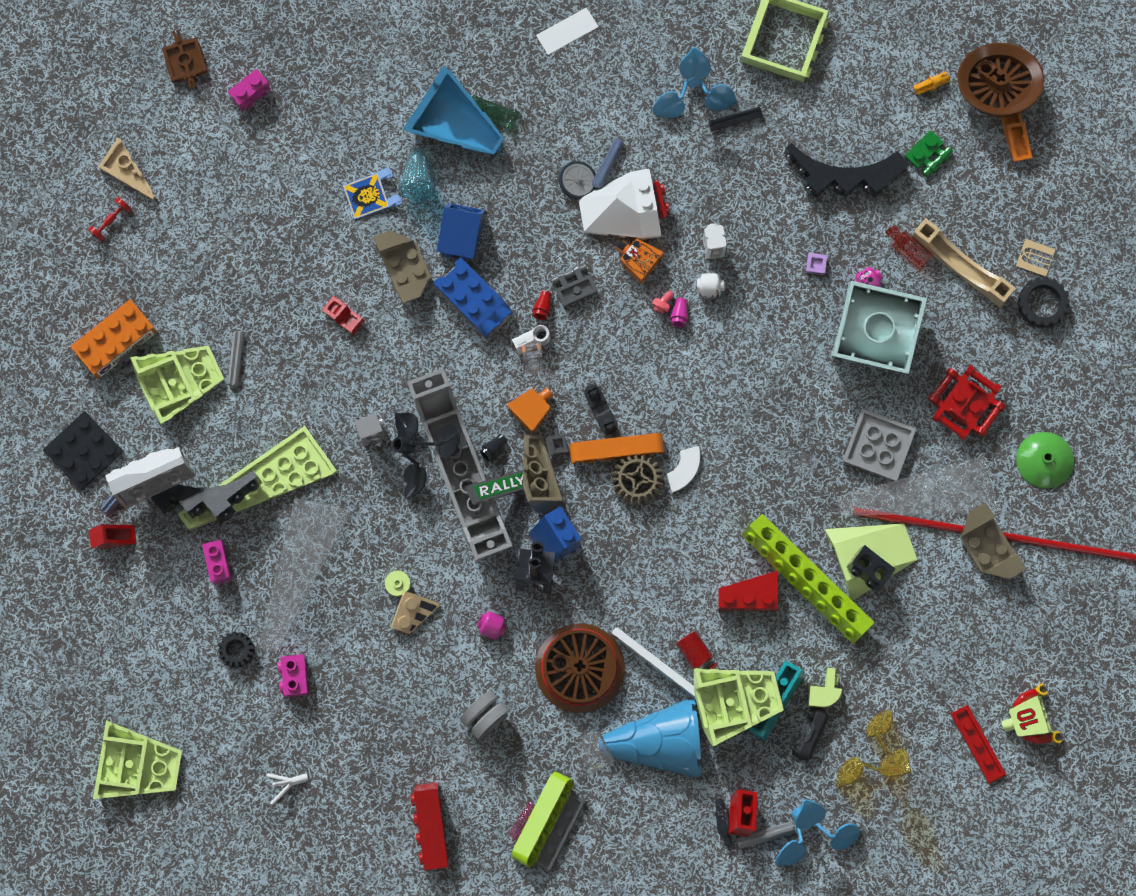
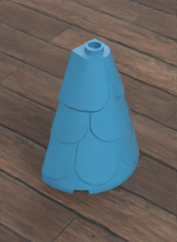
[403,66,504,155]
[599,698,702,777]

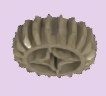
[612,454,664,506]

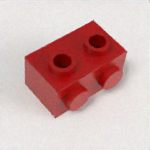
[729,789,758,837]

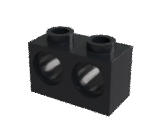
[846,545,895,591]

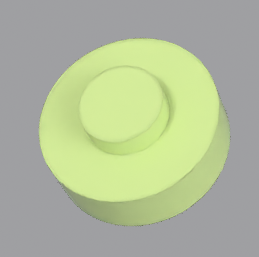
[385,571,411,597]

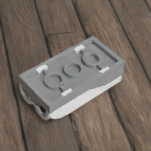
[106,447,196,509]

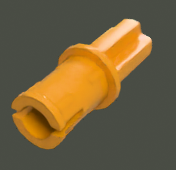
[913,71,950,95]

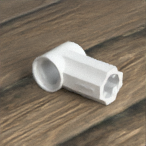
[512,325,551,355]

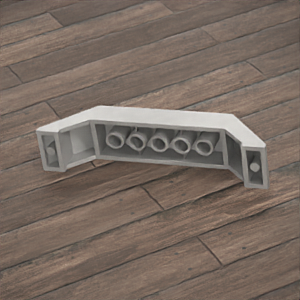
[407,368,513,561]

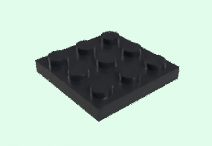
[43,411,124,491]

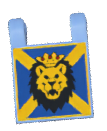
[343,168,402,220]

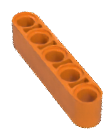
[569,433,665,464]

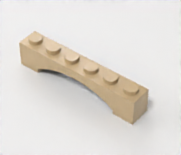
[911,218,1016,308]

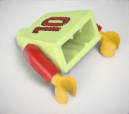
[1002,683,1062,744]

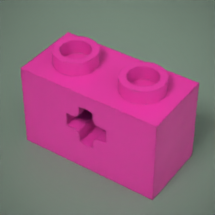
[202,540,232,585]

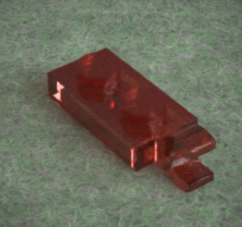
[885,225,933,270]

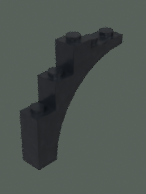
[785,143,910,198]
[151,470,263,523]

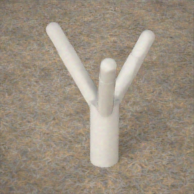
[266,774,308,805]

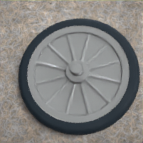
[559,161,596,200]

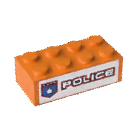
[70,299,157,379]

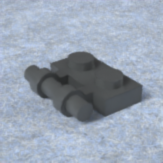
[550,264,598,307]

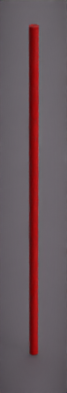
[852,507,1136,562]

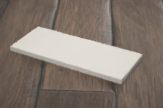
[536,7,598,54]

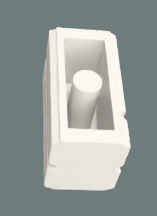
[703,224,726,259]

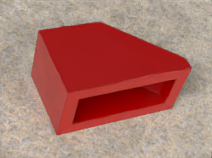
[89,524,136,549]

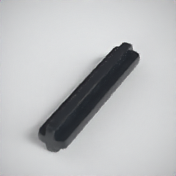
[708,107,762,131]

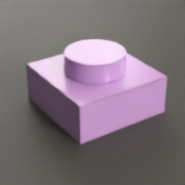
[806,253,827,275]

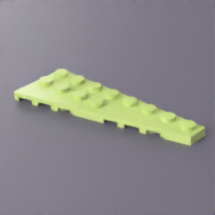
[178,426,337,530]

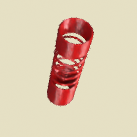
[676,631,718,670]

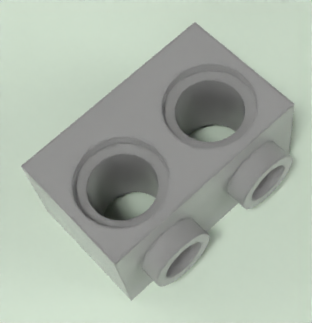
[354,413,387,447]

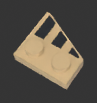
[390,591,440,634]

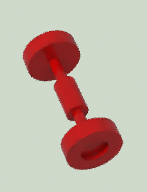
[88,197,132,243]

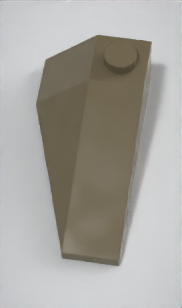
[523,435,563,513]

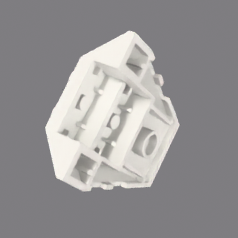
[579,169,661,240]

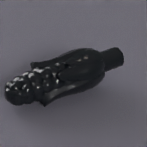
[714,798,732,846]

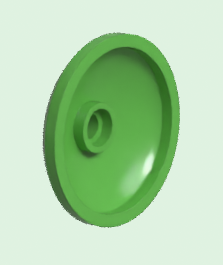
[1016,432,1074,489]

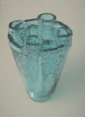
[398,148,436,203]

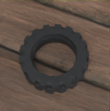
[1017,277,1070,328]

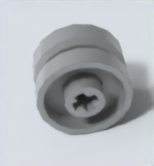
[460,690,510,740]

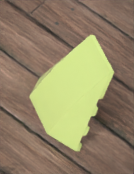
[130,346,224,425]
[825,524,917,601]
[694,668,784,747]
[93,720,182,799]

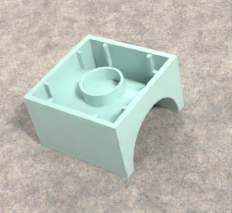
[831,281,927,374]

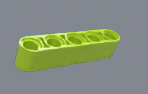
[511,772,574,867]

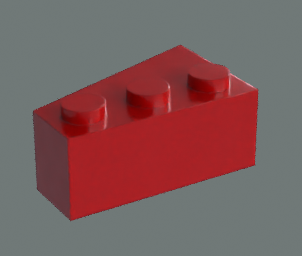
[718,571,778,612]

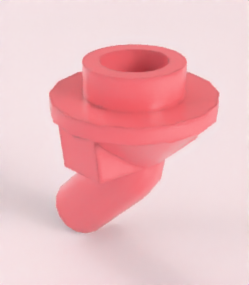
[651,291,674,314]

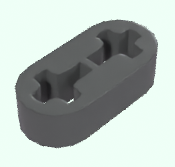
[118,345,150,375]

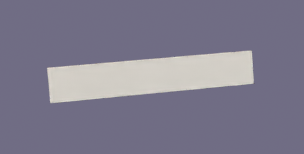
[611,628,696,699]

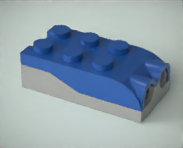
[433,257,514,341]

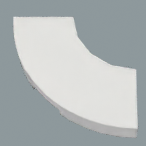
[667,446,700,493]

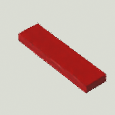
[950,705,1007,784]

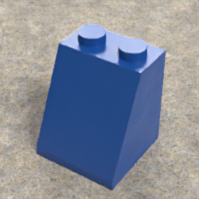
[436,203,486,261]
[529,506,582,563]

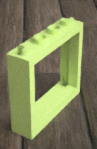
[741,0,830,83]

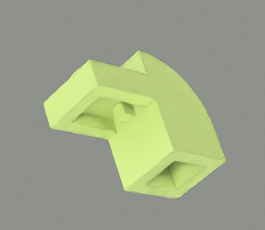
[808,668,842,708]

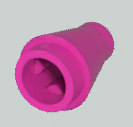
[670,298,688,327]

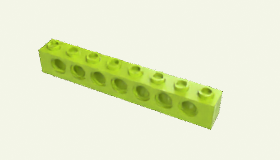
[742,514,875,644]

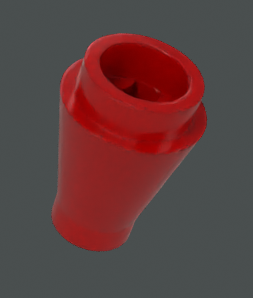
[532,291,552,320]

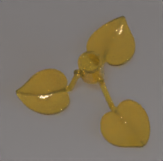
[836,709,912,787]

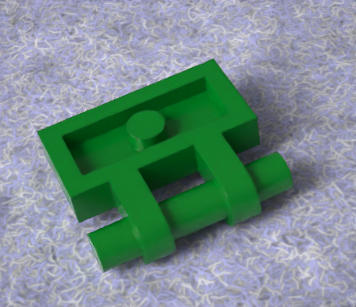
[904,130,953,177]

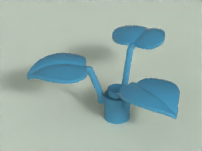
[653,46,737,118]
[774,799,861,866]

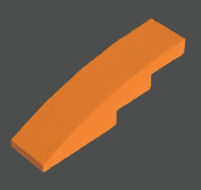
[996,96,1032,162]

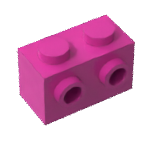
[228,69,271,112]
[278,654,309,698]

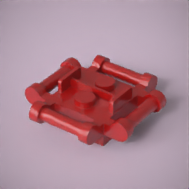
[927,365,1006,441]

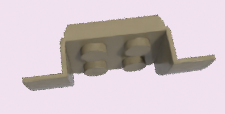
[373,230,432,303]
[960,502,1027,579]

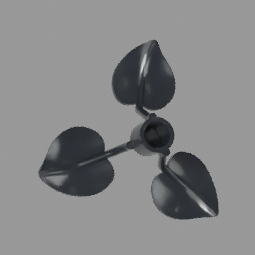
[392,412,460,498]

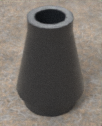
[480,434,508,462]

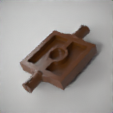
[162,30,208,90]

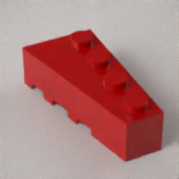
[411,782,449,871]

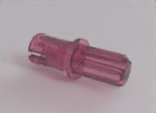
[508,801,535,840]

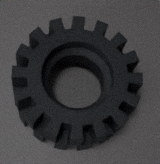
[218,631,255,668]

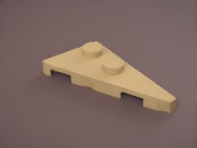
[98,138,156,201]

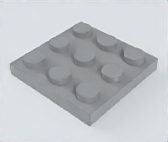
[842,408,916,482]

